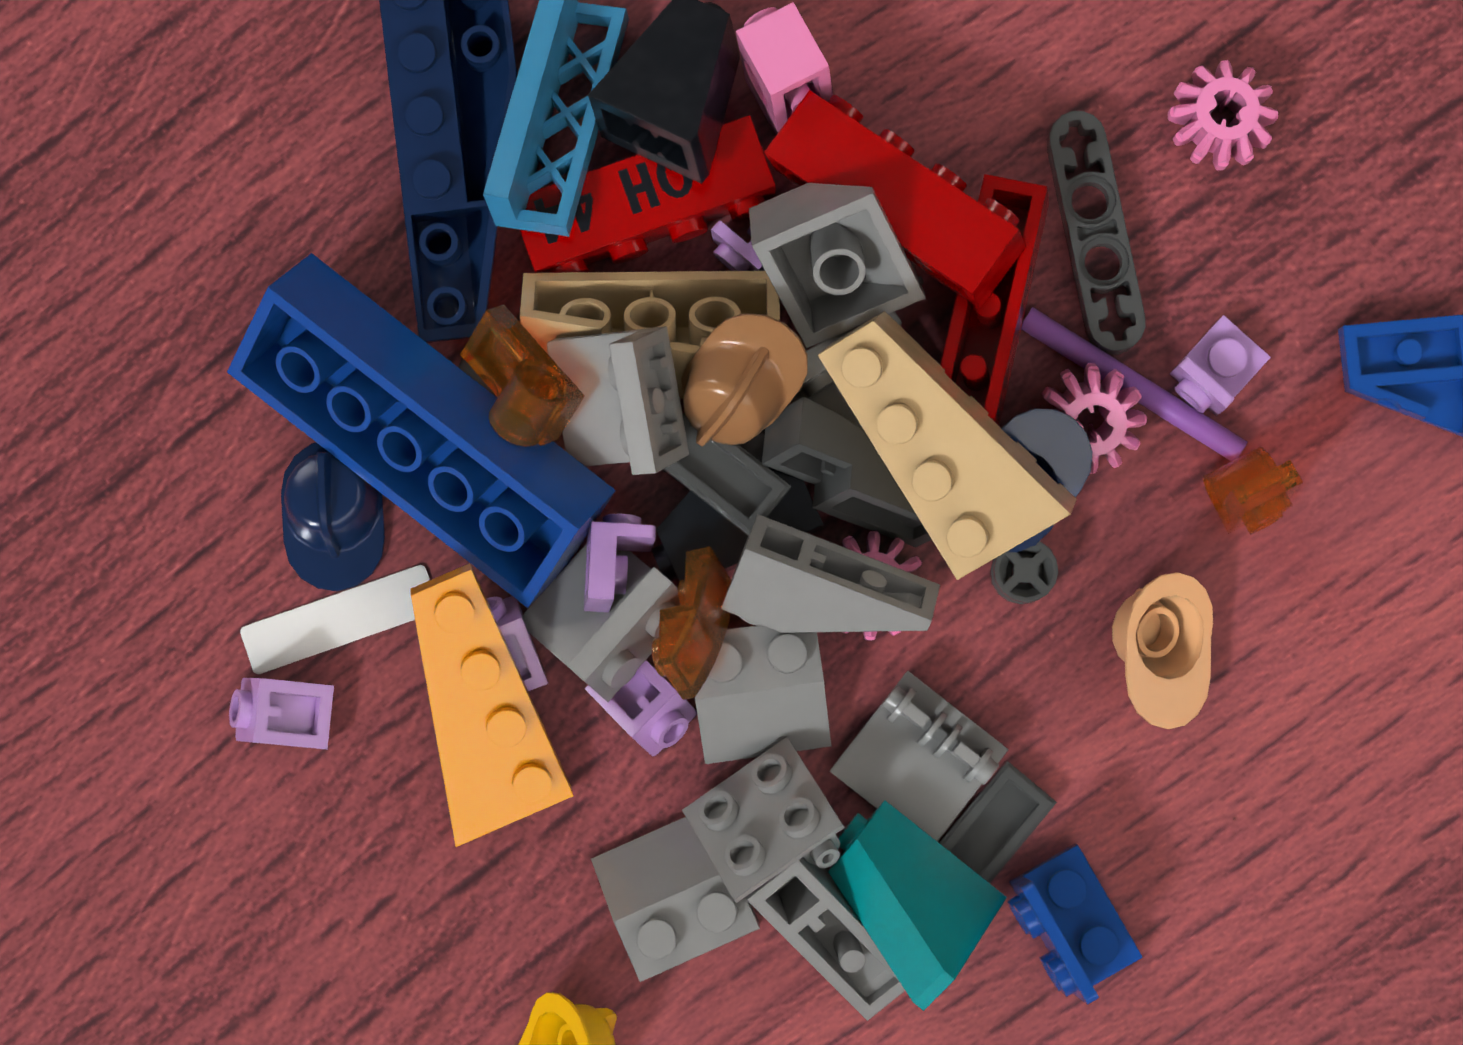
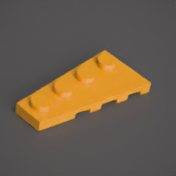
[410,563,574,847]

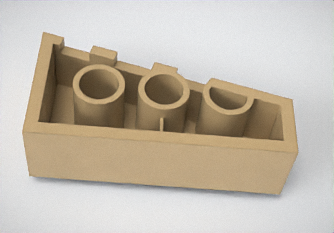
[520,271,780,399]
[818,311,1077,580]

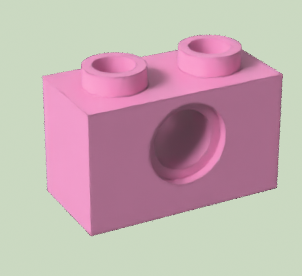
[736,2,833,135]

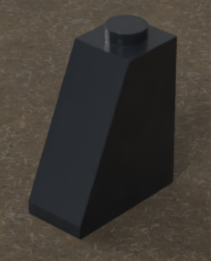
[588,0,740,184]
[651,428,824,592]

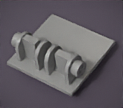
[829,671,1009,842]
[682,737,845,903]

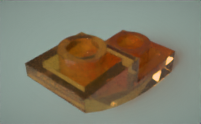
[652,546,731,700]

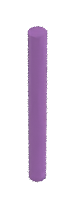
[1021,307,1247,463]

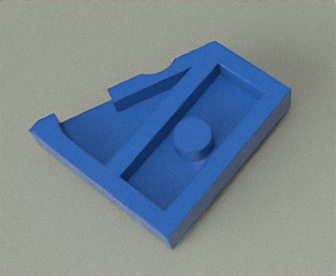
[1338,315,1463,437]

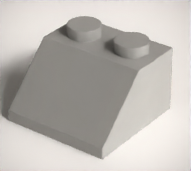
[749,183,925,348]
[686,625,831,764]
[591,817,760,982]

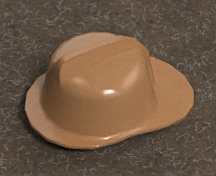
[681,313,808,447]

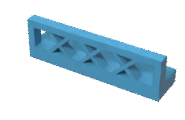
[483,0,629,237]

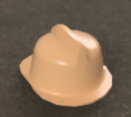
[1112,572,1213,729]

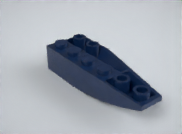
[379,0,517,343]

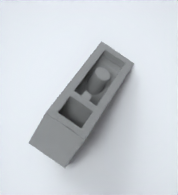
[721,514,940,633]
[746,857,905,1021]

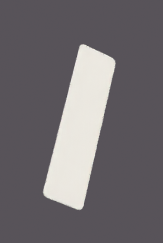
[240,565,430,674]

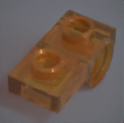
[460,305,585,447]
[1203,446,1303,535]

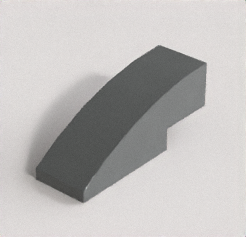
[762,397,932,548]

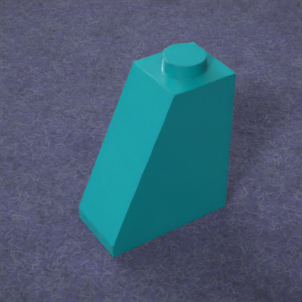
[828,800,1007,1011]

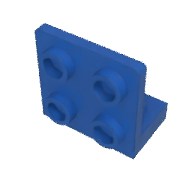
[1007,844,1143,1005]

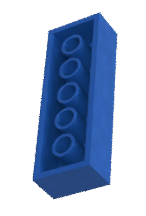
[227,253,616,608]

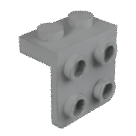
[523,543,693,702]

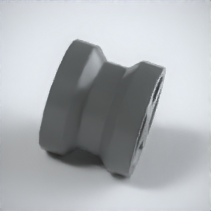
[990,541,1058,605]

